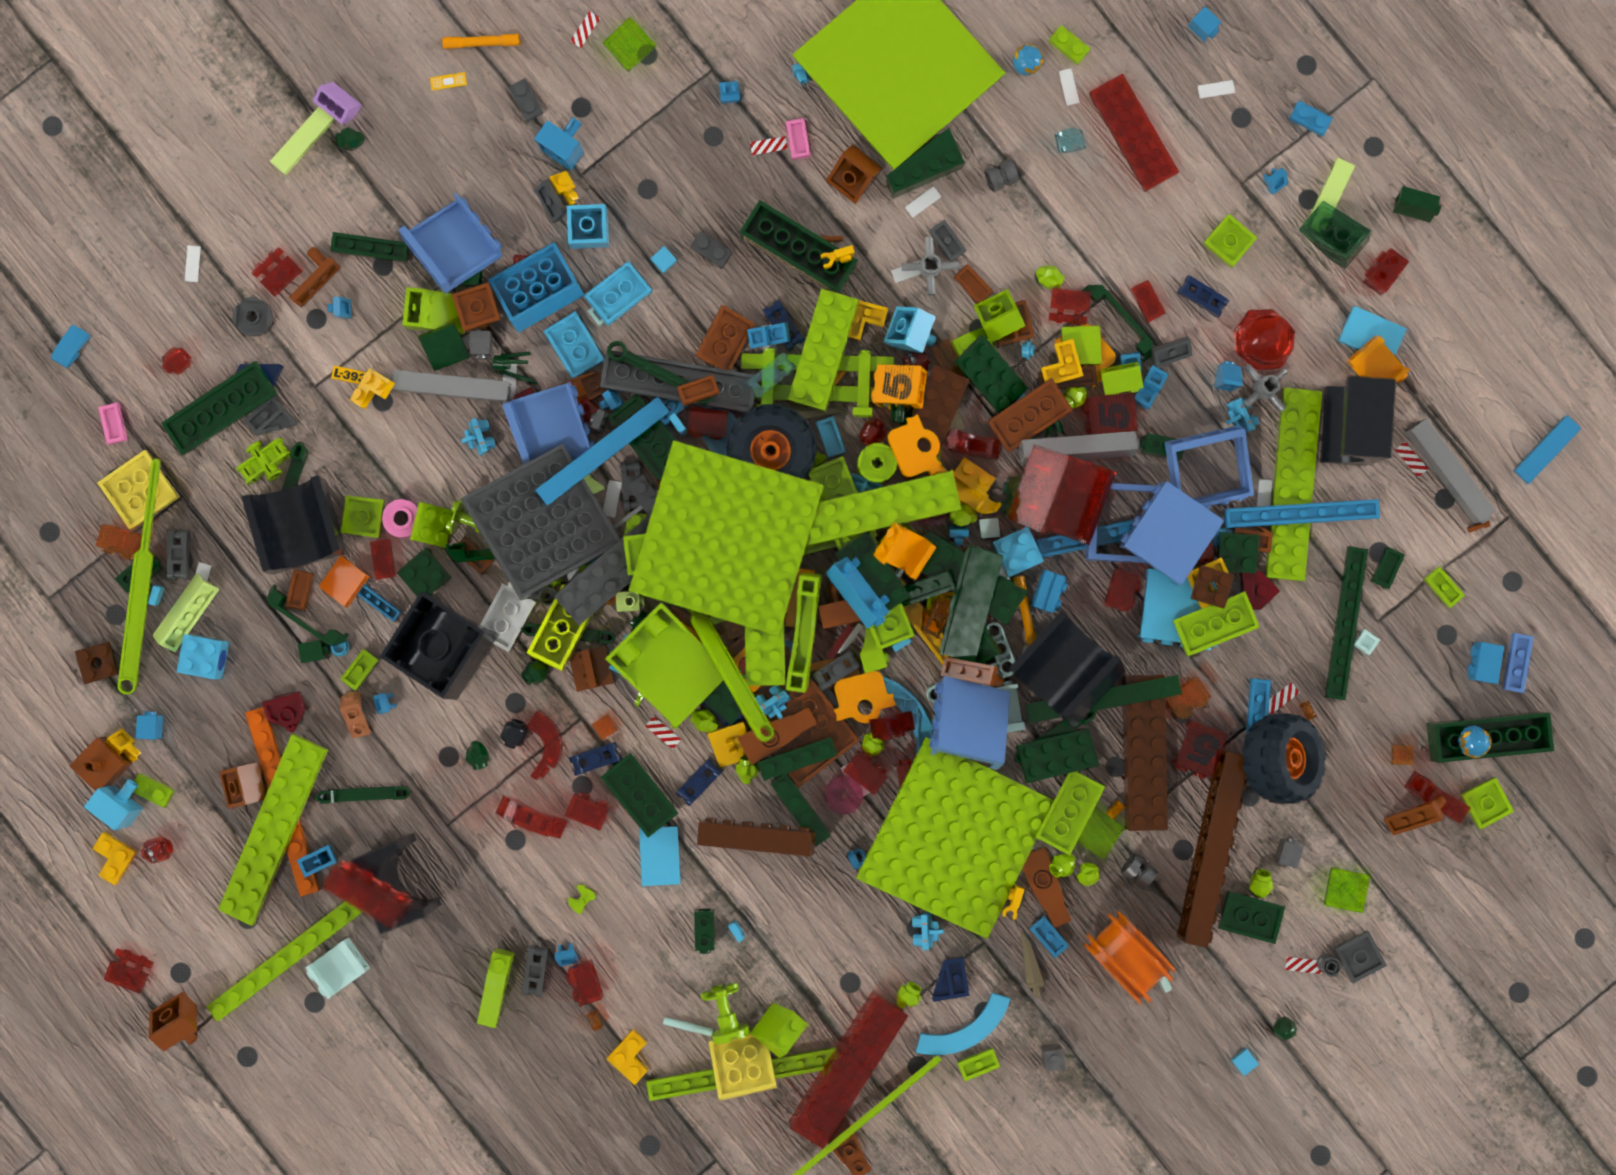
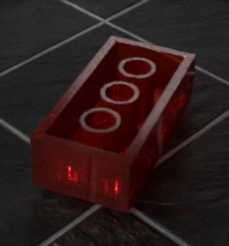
[321,860,413,929]

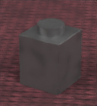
[470,331,492,360]
[1273,837,1304,869]
[1041,1044,1066,1071]

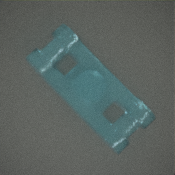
[746,352,796,398]

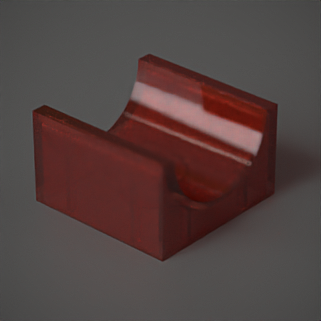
[1007,444,1116,545]

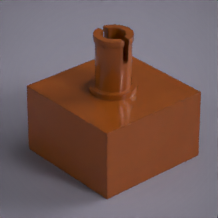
[818,583,861,629]
[69,736,132,791]
[148,992,198,1052]

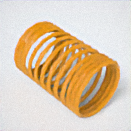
[1105,800,1125,820]

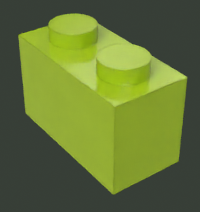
[1100,362,1144,397]

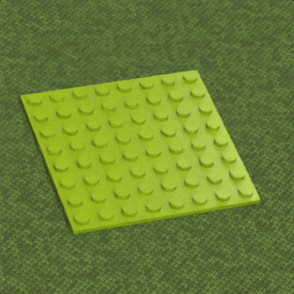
[792,0,1006,170]
[629,440,824,636]
[856,737,1054,939]

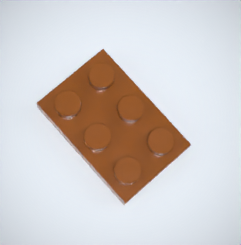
[695,305,755,371]

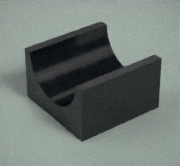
[1320,376,1396,466]
[241,475,347,575]
[379,591,498,700]
[1009,611,1126,728]
[351,833,442,935]

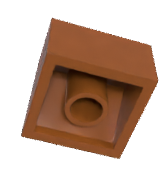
[826,144,882,204]
[219,762,267,809]

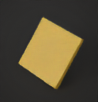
[707,721,748,768]

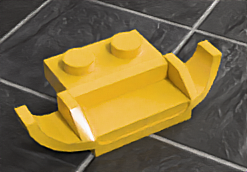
[934,457,1002,514]

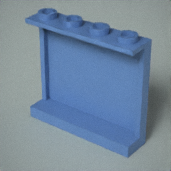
[398,193,502,294]
[502,381,596,465]
[1119,481,1224,585]
[929,676,1010,770]

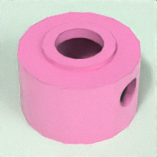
[382,499,418,539]

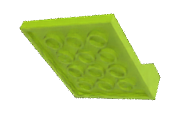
[605,603,724,729]

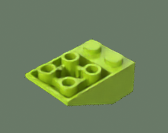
[402,287,465,335]

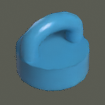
[847,849,866,870]

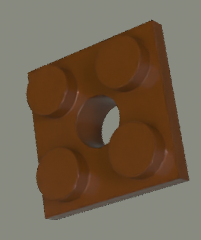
[1190,565,1234,609]
[75,641,119,684]

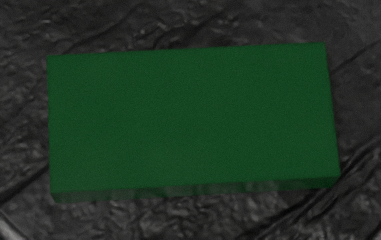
[1370,547,1405,590]

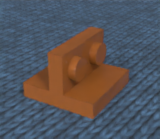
[452,283,501,332]
[570,646,615,692]

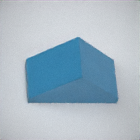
[297,844,338,877]

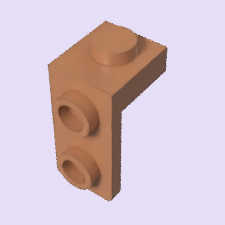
[339,691,371,738]

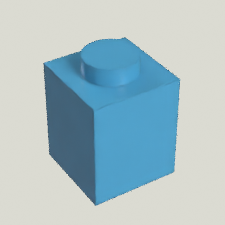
[1188,6,1221,42]
[136,711,163,739]

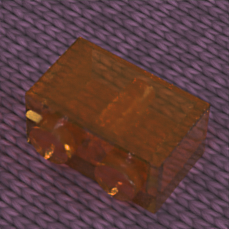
[95,524,142,560]
[1165,677,1211,719]

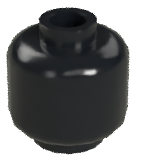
[500,719,529,749]

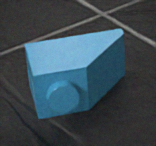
[1214,361,1243,392]

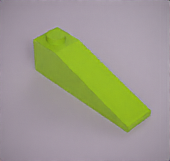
[477,948,515,1028]

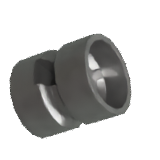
[984,159,1019,193]
[1121,853,1158,890]

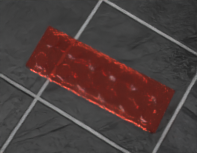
[1089,74,1179,192]

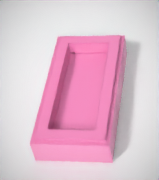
[786,118,811,160]
[98,403,128,445]

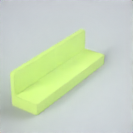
[153,573,220,652]

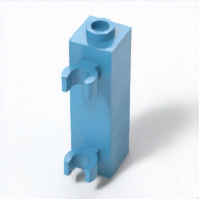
[825,557,890,629]

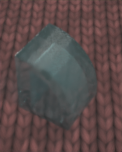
[1055,128,1086,153]

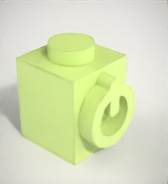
[616,592,645,612]

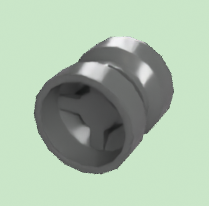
[1317,954,1341,977]

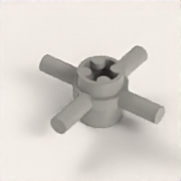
[902,237,959,295]
[1243,363,1288,412]

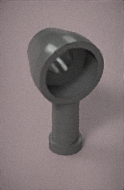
[522,586,557,606]

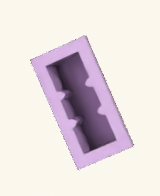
[313,82,362,125]

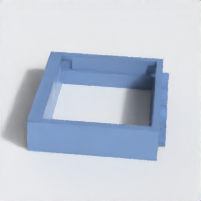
[1165,425,1254,509]
[1085,482,1155,564]

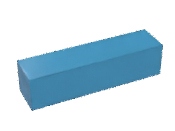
[357,584,403,622]

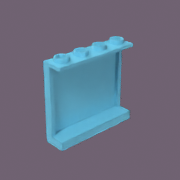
[1137,569,1217,650]

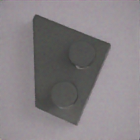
[244,397,299,436]

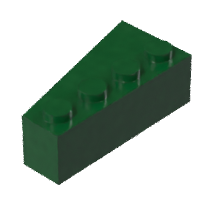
[886,128,965,199]

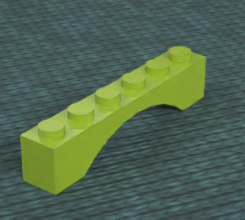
[833,561,890,673]
[786,572,822,693]

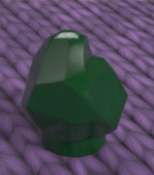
[335,127,365,151]
[521,661,549,685]
[466,741,490,770]
[1273,1016,1297,1041]

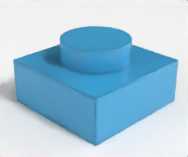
[1120,352,1142,372]

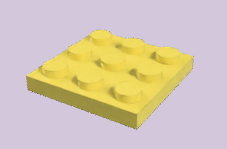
[97,450,180,530]
[709,1034,777,1101]

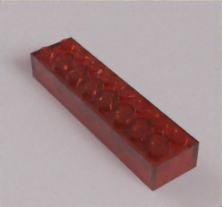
[788,991,908,1149]

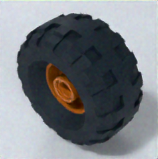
[726,404,816,479]
[1242,713,1326,804]

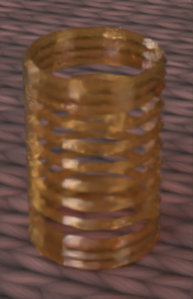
[1299,701,1317,720]
[586,1010,603,1031]

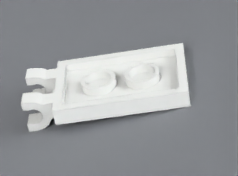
[480,582,537,652]

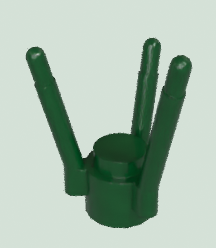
[492,352,537,384]
[890,404,914,424]

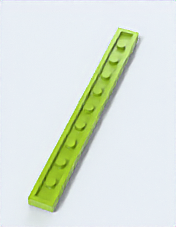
[206,889,369,1022]
[646,1046,840,1101]

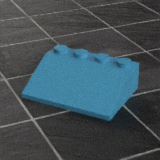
[488,242,584,333]

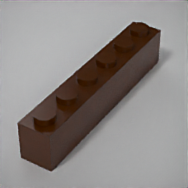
[697,817,816,857]

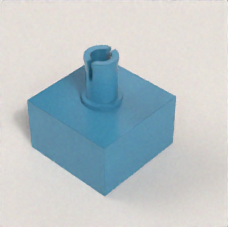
[534,117,584,171]

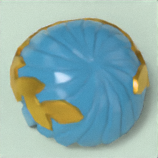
[1013,44,1044,75]
[1458,726,1492,758]

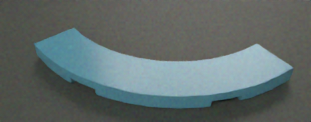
[883,677,933,755]
[915,992,1011,1055]

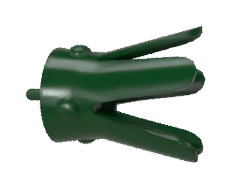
[1045,419,1065,437]

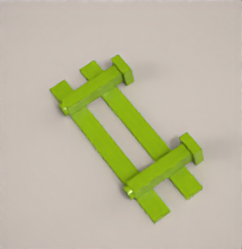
[741,348,894,418]

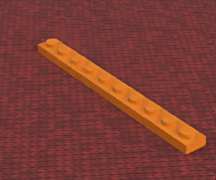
[245,707,321,897]

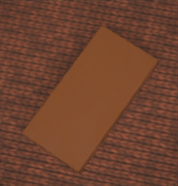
[987,378,1073,453]

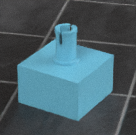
[884,306,936,353]
[84,779,144,831]

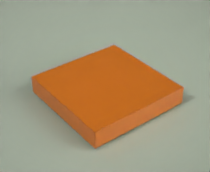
[318,555,370,608]

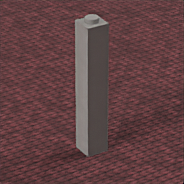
[390,370,512,403]
[1405,418,1496,524]
[1019,431,1140,465]

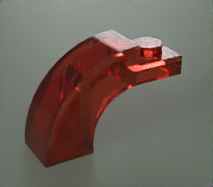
[947,428,1001,460]

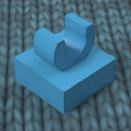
[719,81,740,104]
[1264,168,1288,195]
[327,297,352,319]
[599,390,624,410]
[948,524,969,545]
[373,693,397,715]
[555,943,578,967]

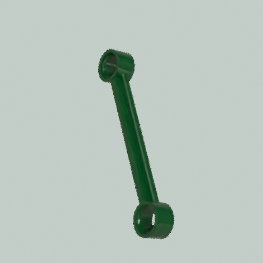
[607,341,713,405]

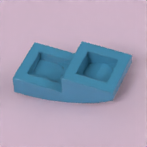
[747,322,791,349]
[51,325,91,369]
[1132,365,1169,410]

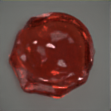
[1234,309,1295,370]

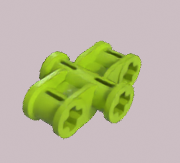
[236,437,291,485]

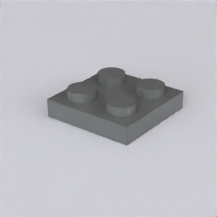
[1333,930,1387,983]

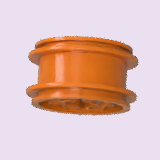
[1083,911,1176,1005]

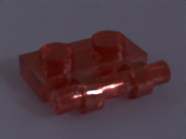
[251,247,302,297]
[1048,288,1091,325]
[103,948,154,994]

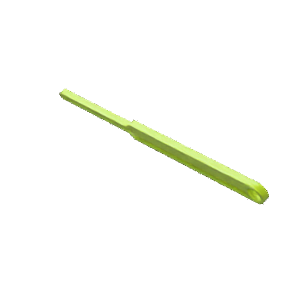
[118,458,161,695]
[688,609,774,742]
[792,1055,942,1175]

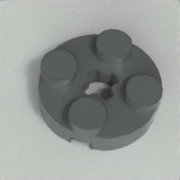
[232,297,273,337]

